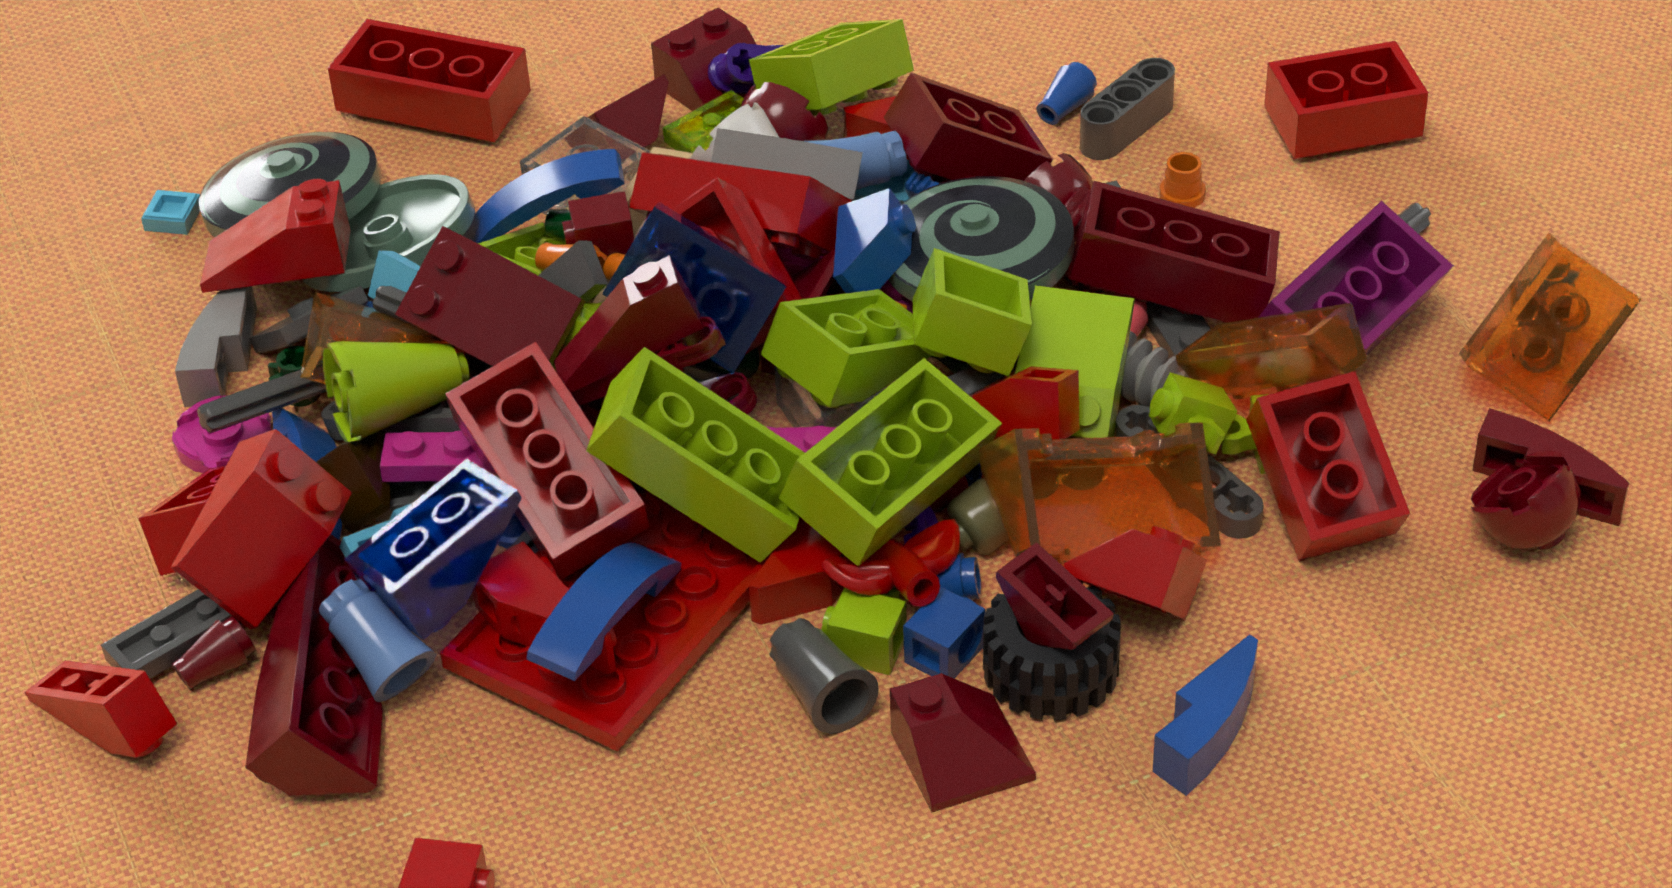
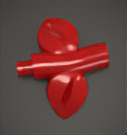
[822,519,960,607]

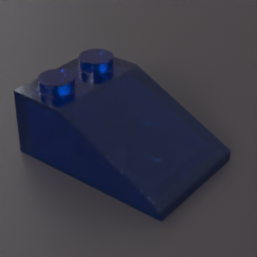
[602,202,787,374]
[344,459,522,640]

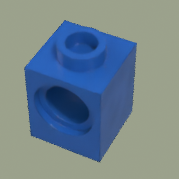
[903,587,985,679]

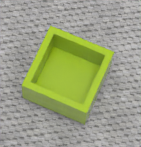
[913,248,1032,376]

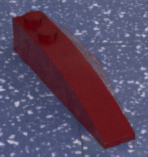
[245,534,383,796]

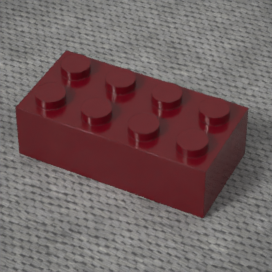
[1069,181,1280,329]

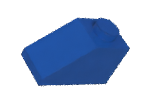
[833,188,916,293]

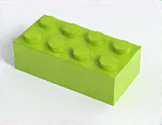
[586,347,805,563]
[779,358,1002,566]

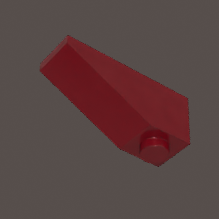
[554,256,704,393]

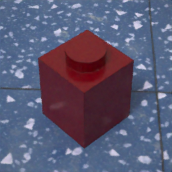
[562,191,637,258]

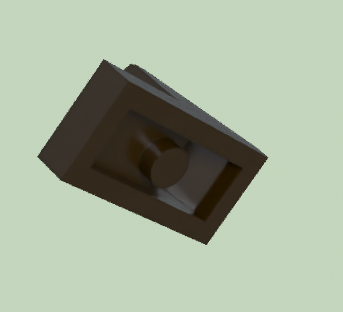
[316,430,390,533]

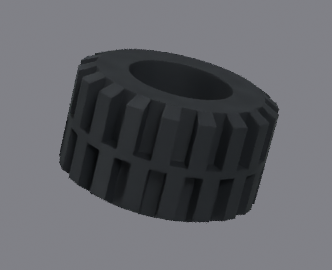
[983,579,1121,720]

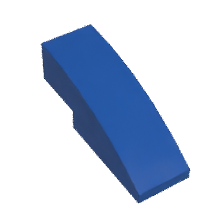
[1152,634,1258,796]

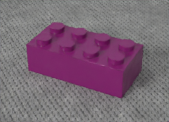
[1248,201,1454,385]

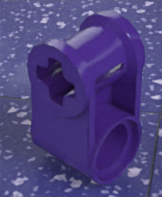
[708,43,784,94]

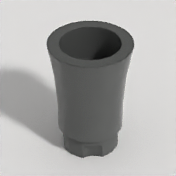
[769,618,879,734]

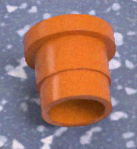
[1159,152,1206,208]

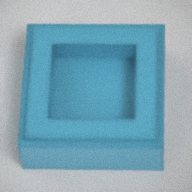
[141,190,200,235]

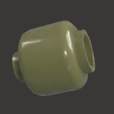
[947,478,1025,556]

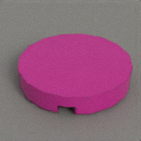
[172,395,274,473]

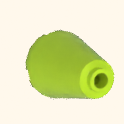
[323,341,469,442]

